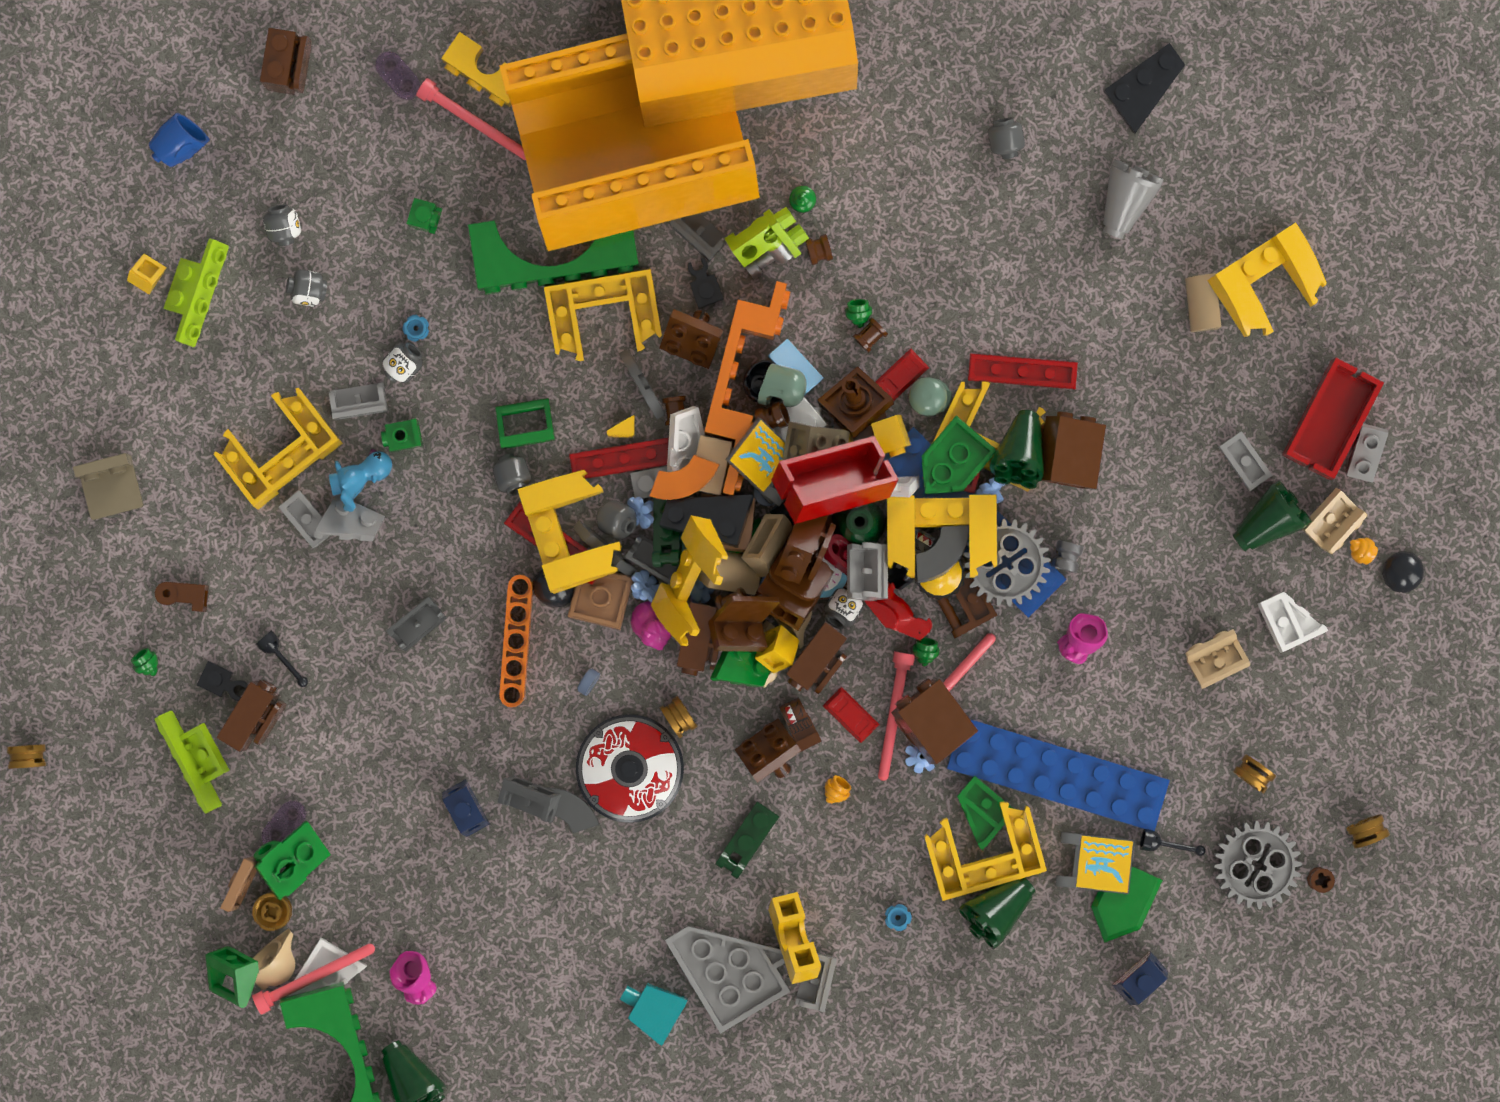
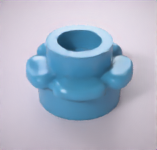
[403,315,429,342]
[885,904,912,931]

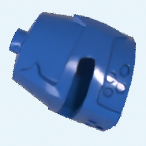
[149,113,210,167]

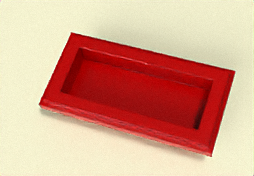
[875,349,929,401]
[823,687,880,743]

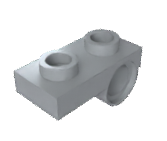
[1346,423,1389,483]

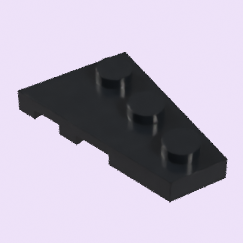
[1104,43,1185,134]
[659,494,754,548]

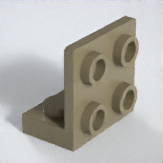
[783,421,850,460]
[73,453,144,520]

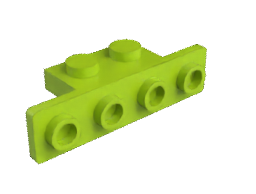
[163,238,229,347]
[155,711,230,814]

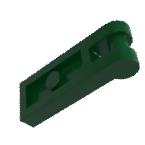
[652,497,682,568]
[715,801,780,879]

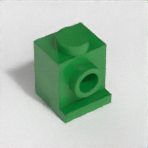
[406,198,442,234]
[381,419,423,452]

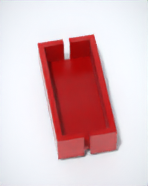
[1282,358,1384,480]
[771,436,899,524]

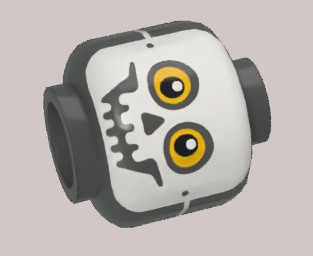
[263,204,301,246]
[286,269,327,307]
[383,343,423,383]
[823,588,864,629]

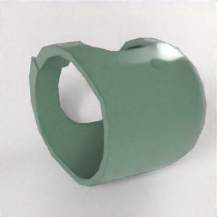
[758,363,807,407]
[908,377,952,417]

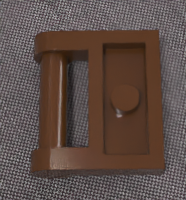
[932,569,998,639]

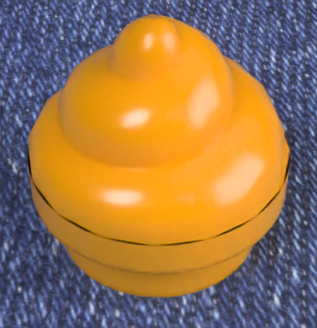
[1350,538,1378,565]
[824,775,851,804]

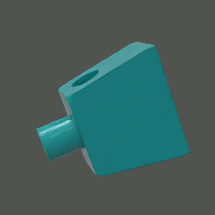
[619,983,688,1046]

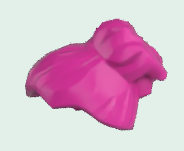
[631,601,672,650]
[1057,614,1108,664]
[389,951,437,1005]

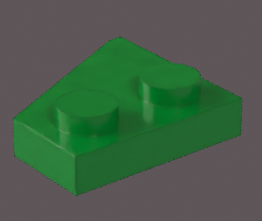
[710,651,771,688]
[957,776,1014,850]

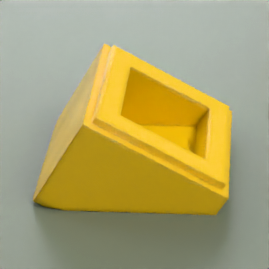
[127,254,167,295]
[607,415,635,438]

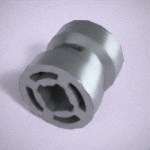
[1051,540,1084,573]

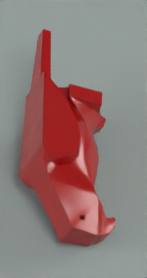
[864,582,933,640]

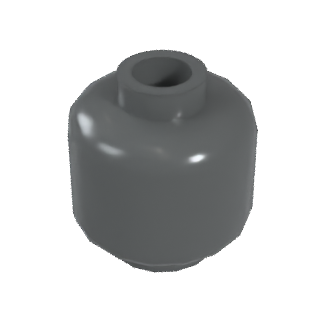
[988,118,1025,159]
[493,454,531,496]
[596,500,637,539]

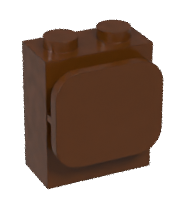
[260,28,311,95]
[1041,411,1106,489]
[774,515,836,584]
[755,547,834,631]
[677,602,719,676]
[786,622,847,695]
[891,678,978,764]
[216,679,287,752]

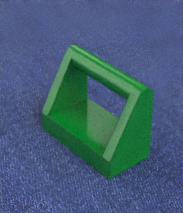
[495,398,556,449]
[205,946,259,1008]

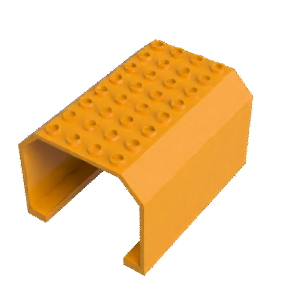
[621,0,858,127]
[499,33,760,251]

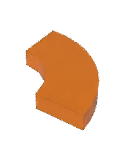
[650,455,720,500]

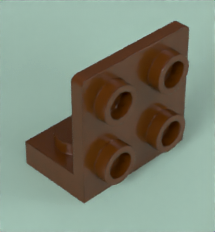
[708,594,780,652]

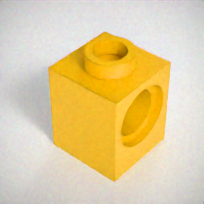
[755,625,800,674]

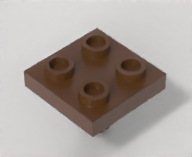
[659,309,724,369]
[817,366,894,438]
[734,718,801,783]

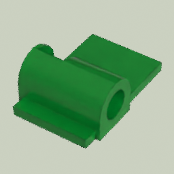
[253,821,331,900]

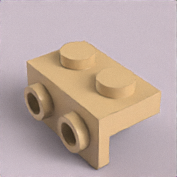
[1302,488,1367,554]
[1185,629,1250,689]

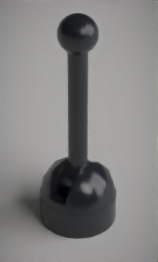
[255,630,308,687]
[1140,829,1206,856]

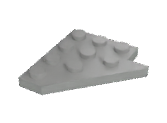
[665,925,790,1034]

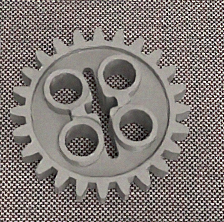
[963,519,1051,607]
[1213,821,1302,909]

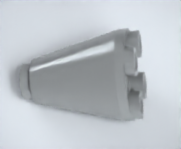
[1103,159,1164,239]

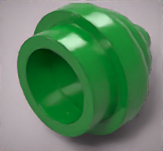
[789,186,816,213]
[845,299,872,328]
[912,637,940,667]
[131,648,158,676]

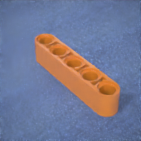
[499,575,533,707]

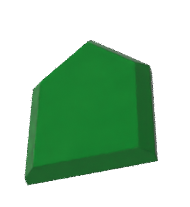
[921,416,996,494]
[1091,866,1163,943]

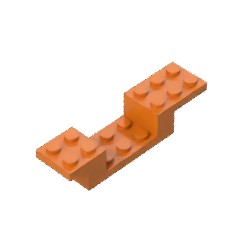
[704,281,791,496]

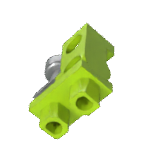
[724,207,809,280]

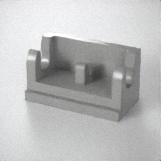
[329,382,389,420]
[847,542,888,601]
[795,953,837,1012]

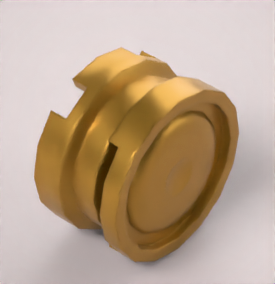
[659,696,698,739]
[7,744,46,769]
[1233,754,1276,794]
[1346,814,1390,849]
[252,892,292,931]

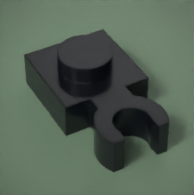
[687,258,724,309]
[197,661,248,701]

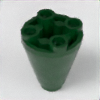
[989,410,1044,489]
[1232,480,1312,551]
[832,502,885,545]
[958,878,1036,950]
[381,1040,447,1102]

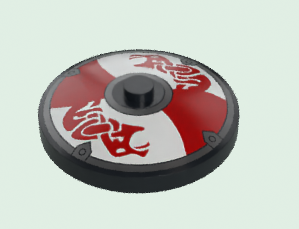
[576,714,684,823]

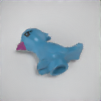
[329,449,392,512]

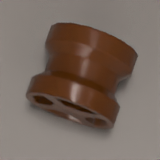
[805,234,833,265]

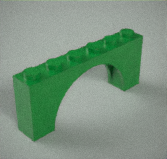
[468,220,639,295]
[280,981,381,1102]

